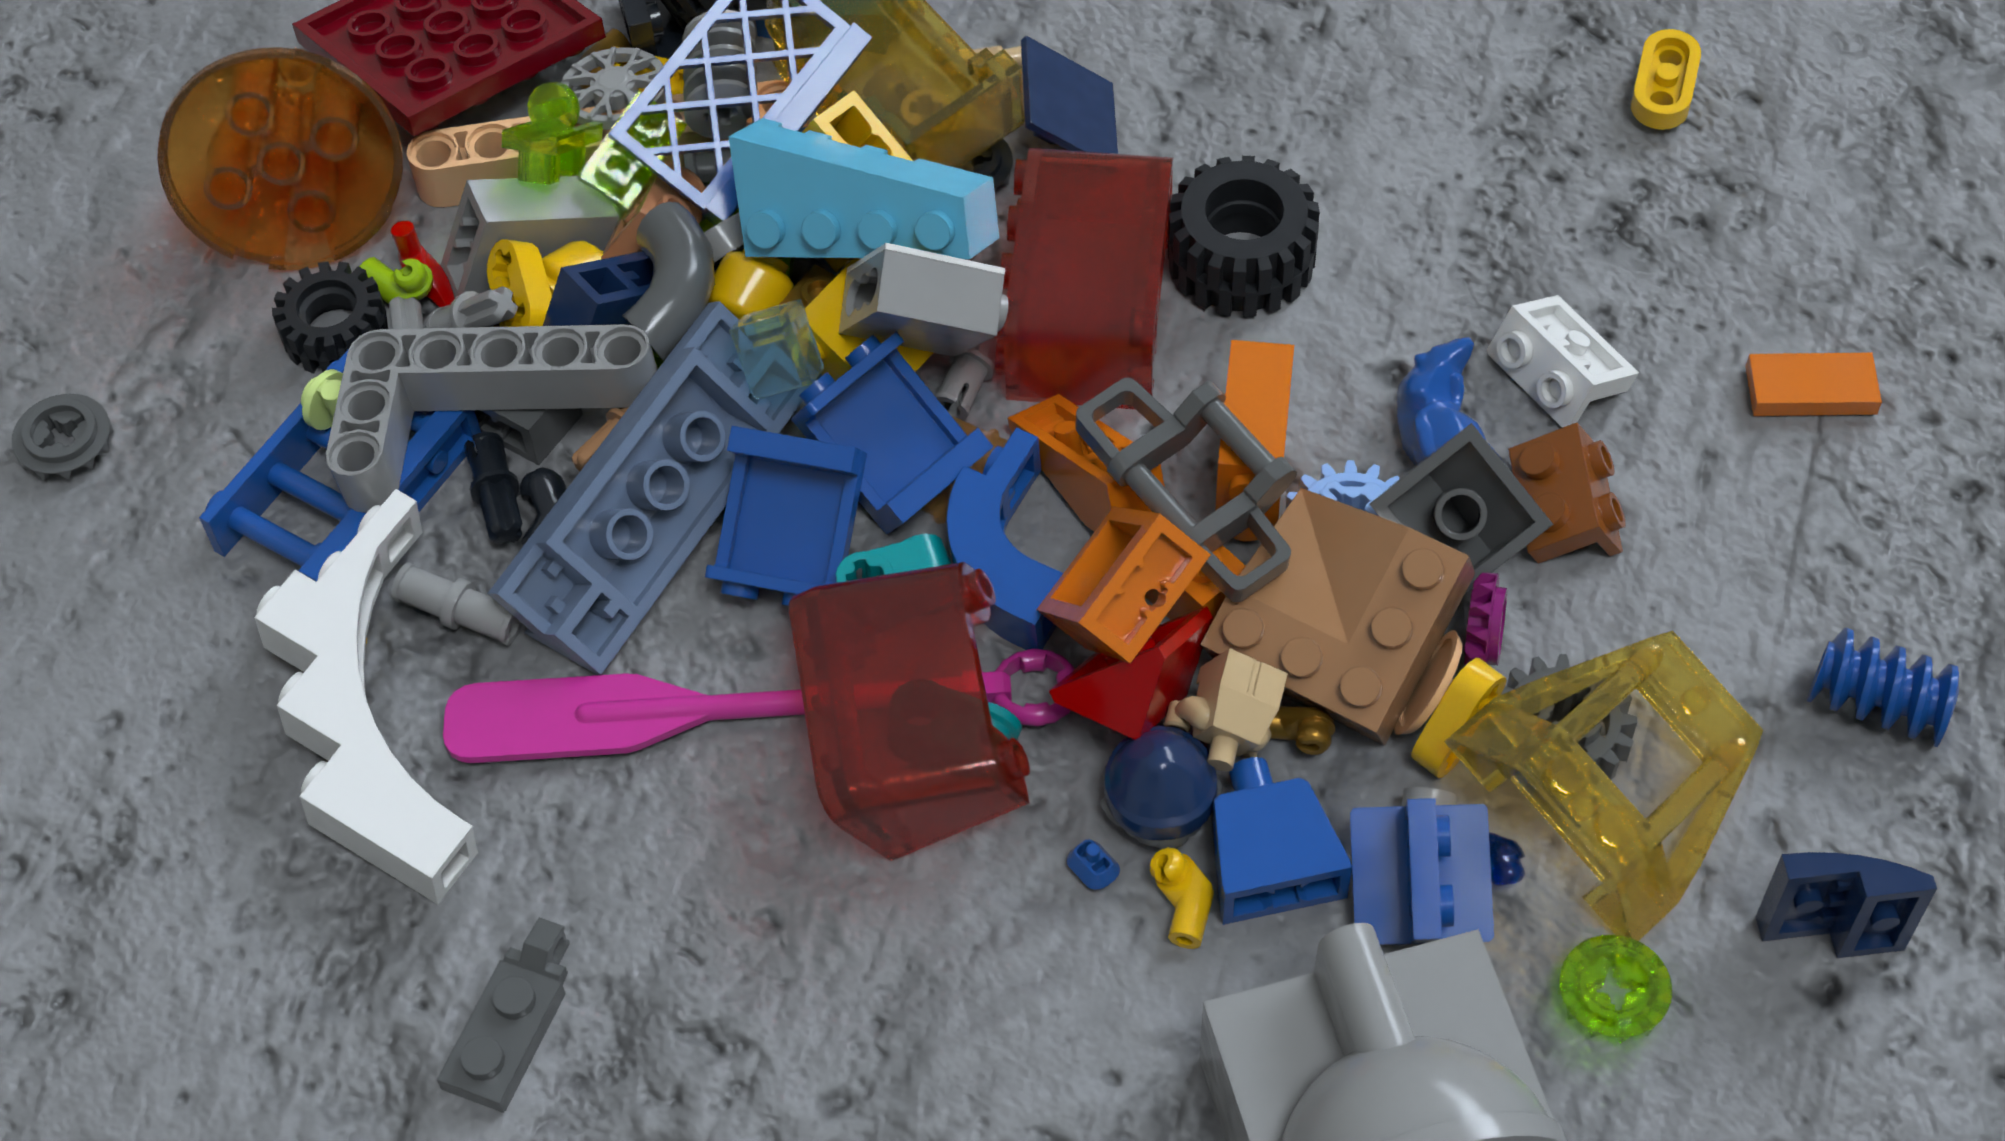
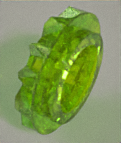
[1558,935,1672,1044]

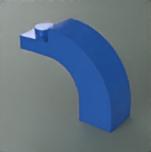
[947,427,1063,650]

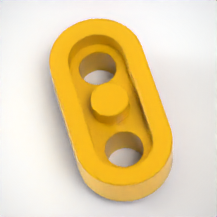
[1631,29,1701,130]

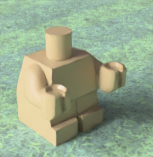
[1164,648,1288,772]

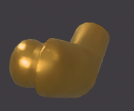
[1269,706,1335,755]

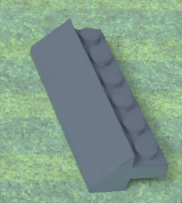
[487,301,816,675]

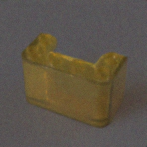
[765,0,1025,168]

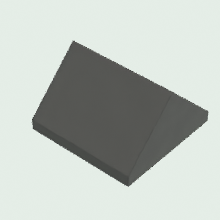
[1370,423,1553,593]

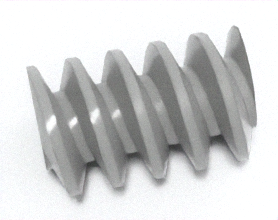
[682,10,758,139]

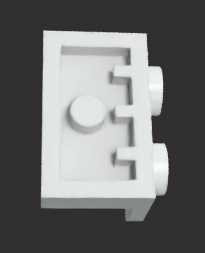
[1487,295,1639,428]

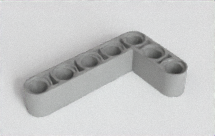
[326,324,658,513]

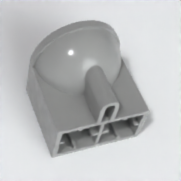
[1199,923,1568,1141]

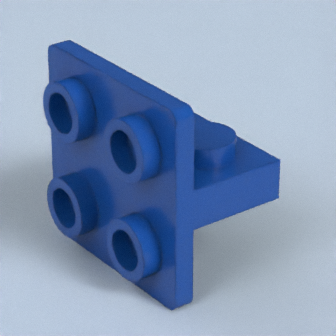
[1350,798,1494,945]

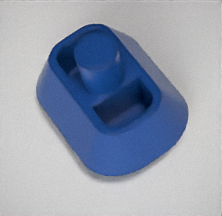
[1067,839,1120,890]

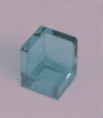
[729,299,824,399]

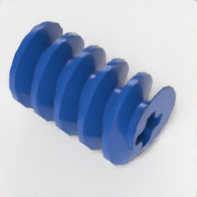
[1806,627,1959,747]

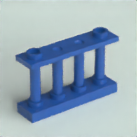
[199,349,481,582]

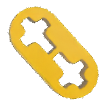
[487,239,552,327]
[1411,658,1507,778]

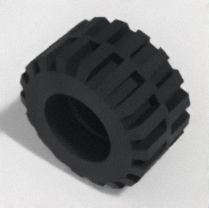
[1168,155,1320,317]

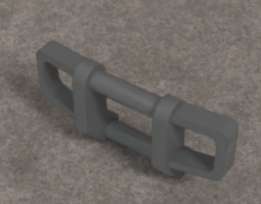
[1075,378,1297,602]

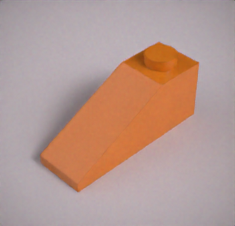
[1007,394,1165,532]

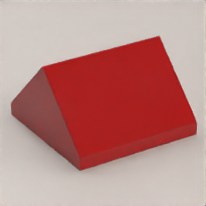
[1049,606,1213,740]

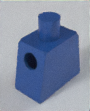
[1212,757,1352,925]

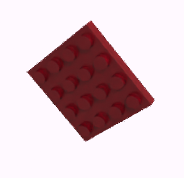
[292,0,606,136]

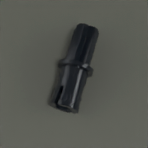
[464,432,523,545]

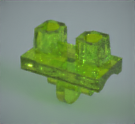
[502,82,603,185]
[578,90,688,213]

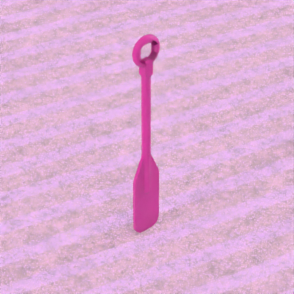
[443,649,1075,763]

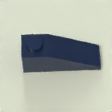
[543,251,719,326]

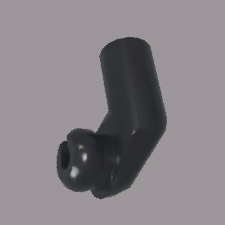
[520,467,567,546]

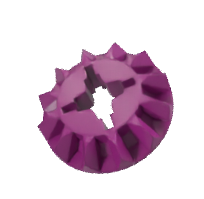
[1464,572,1507,666]

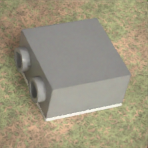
[839,243,1008,357]

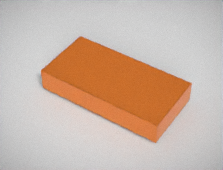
[1745,352,1882,416]

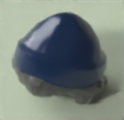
[1101,726,1224,850]

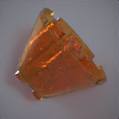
[157,47,403,270]

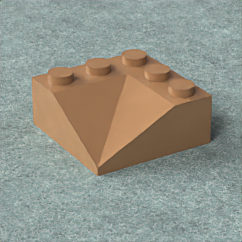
[1200,488,1475,746]

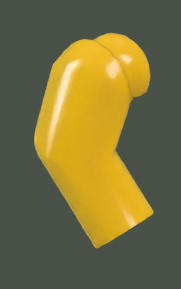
[1149,847,1214,949]

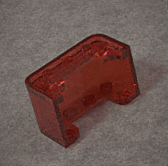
[993,148,1174,410]

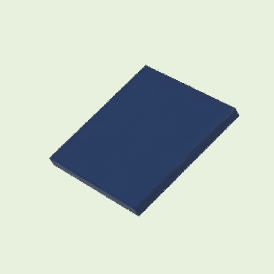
[1021,35,1119,174]

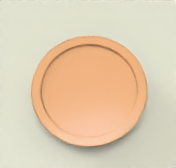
[1394,630,1462,735]

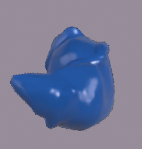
[1397,337,1502,465]

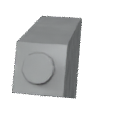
[441,175,620,297]

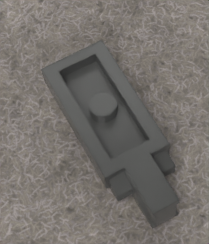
[437,917,570,1113]

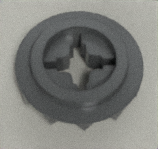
[12,394,114,480]

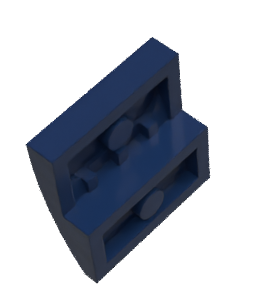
[1755,852,1937,958]

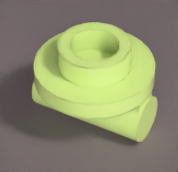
[301,369,343,430]

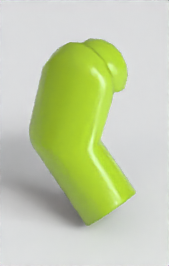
[359,257,433,304]

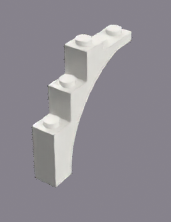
[254,489,478,905]

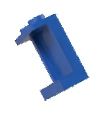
[791,331,994,535]
[705,425,867,611]

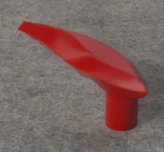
[391,221,455,308]

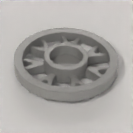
[560,47,665,130]

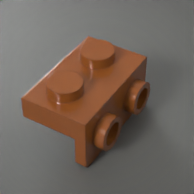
[1508,422,1626,564]

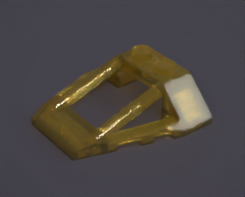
[1444,631,1763,949]

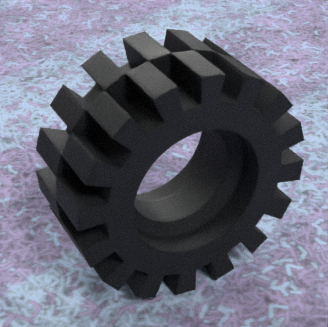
[272,261,388,374]

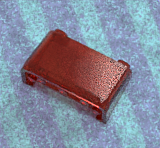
[789,561,1030,861]

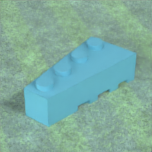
[728,118,1000,259]

